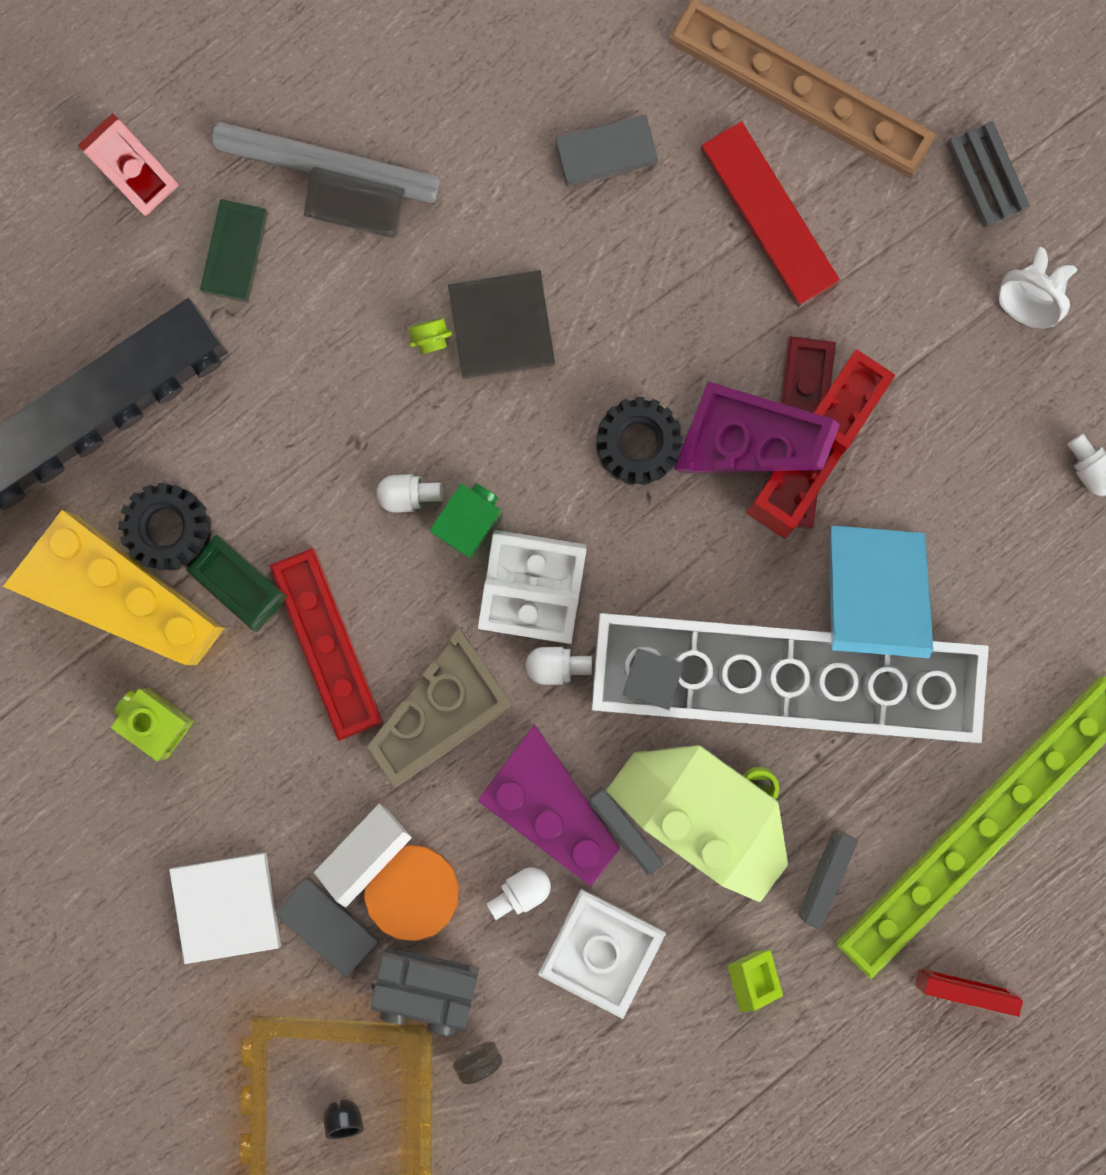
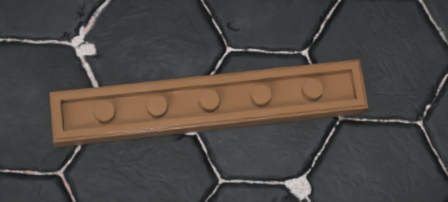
[668,0,936,179]

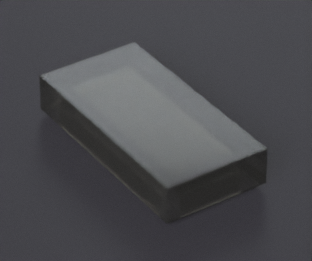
[304,167,405,238]

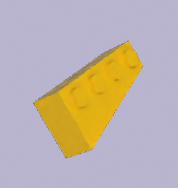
[3,510,225,665]

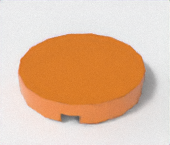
[364,844,460,941]

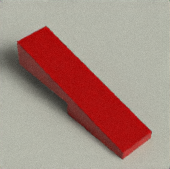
[746,349,895,539]

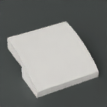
[478,530,587,644]

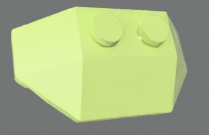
[606,745,788,902]

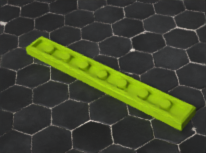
[835,676,1106,979]

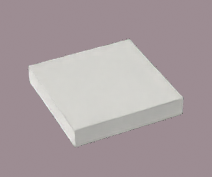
[169,852,281,964]
[538,888,666,1019]

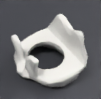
[998,247,1077,329]

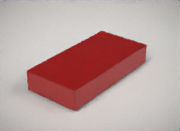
[915,968,1023,1017]

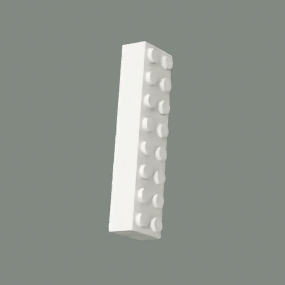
[591,613,989,743]

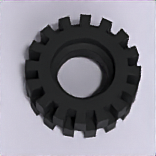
[596,397,682,485]
[118,483,211,571]

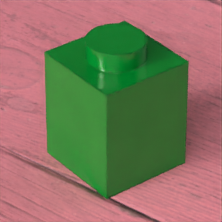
[429,483,502,560]

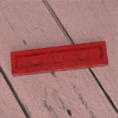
[700,121,840,307]
[269,548,384,741]

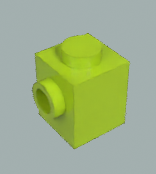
[110,688,195,761]

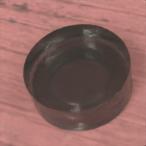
[453,1042,503,1084]

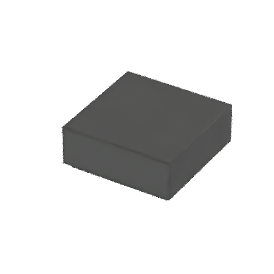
[622,648,685,710]

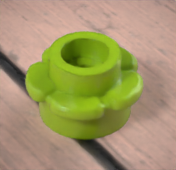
[407,317,452,354]

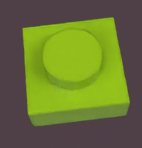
[727,949,783,1012]

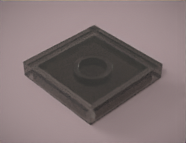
[448,270,555,379]

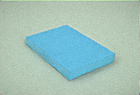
[828,525,933,658]

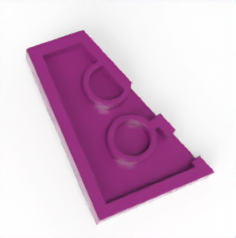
[674,381,840,474]
[477,724,620,887]

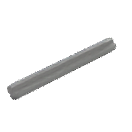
[212,122,440,203]

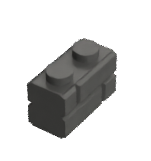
[371,946,480,1036]

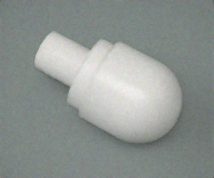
[1067,434,1106,496]
[376,474,443,513]
[525,647,592,685]
[486,867,551,920]

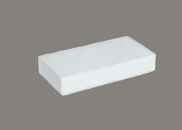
[313,804,412,908]

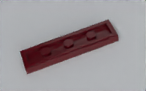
[771,336,836,529]

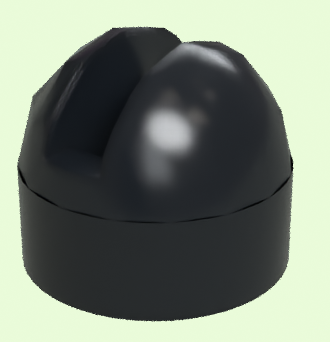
[323,1099,364,1139]

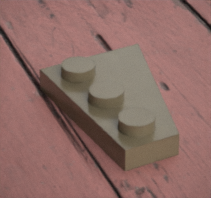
[367,628,514,788]

